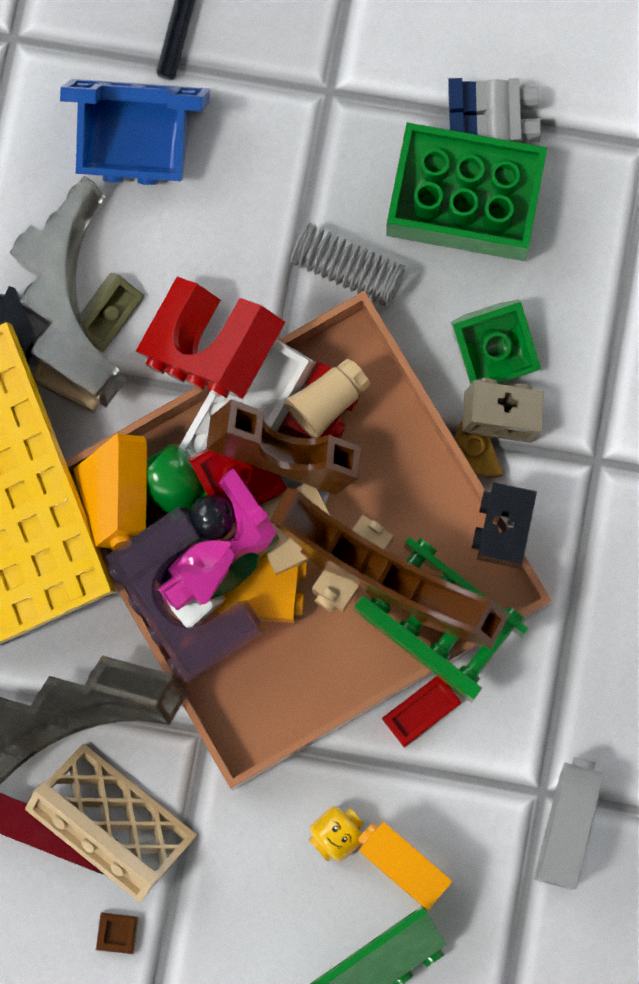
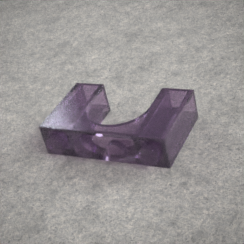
[106,507,267,682]

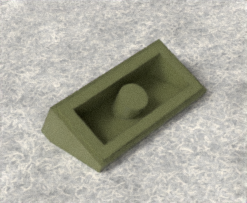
[70,273,145,352]

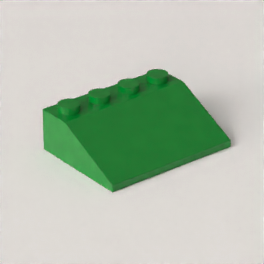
[386,122,547,262]
[310,906,447,984]

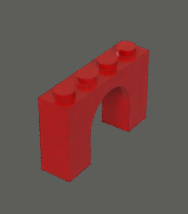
[136,277,285,400]

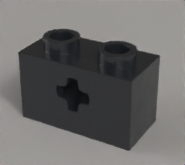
[471,482,537,569]

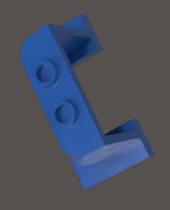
[60,79,210,185]

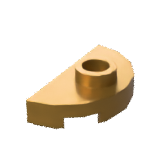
[455,421,503,478]

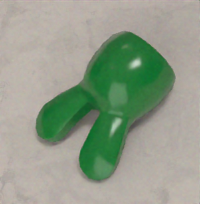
[146,444,208,549]

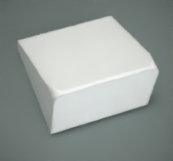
[171,595,225,628]

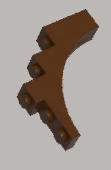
[269,487,509,649]

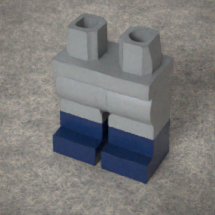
[448,78,541,143]

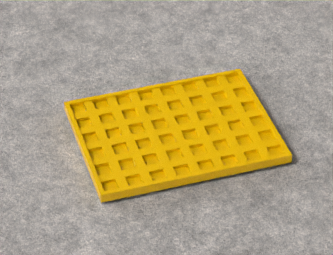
[0,322,116,644]

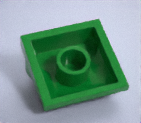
[451,299,541,385]

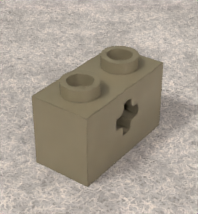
[462,378,544,443]

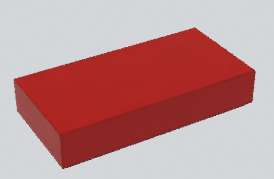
[381,676,462,748]

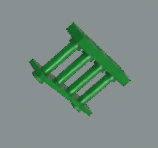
[354,537,529,703]

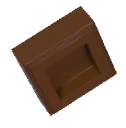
[96,912,139,954]

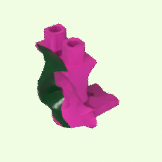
[157,468,280,611]

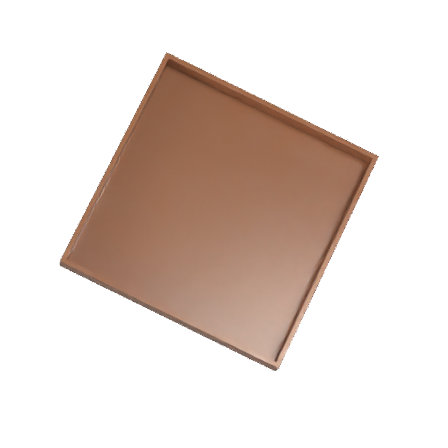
[66,290,552,790]

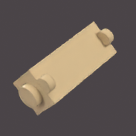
[312,515,394,613]

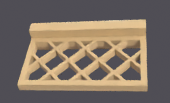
[25,743,197,903]

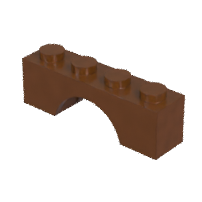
[206,399,361,495]

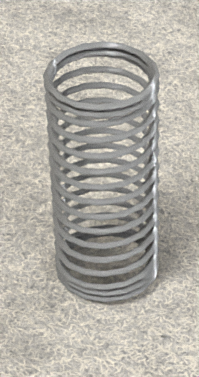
[291,223,405,307]

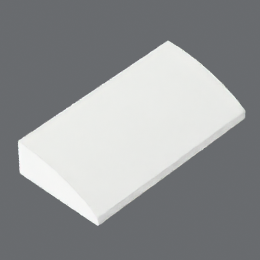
[179,339,316,457]

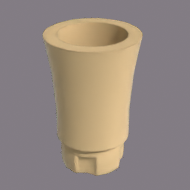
[284,359,370,438]

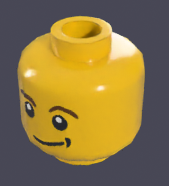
[308,806,364,862]

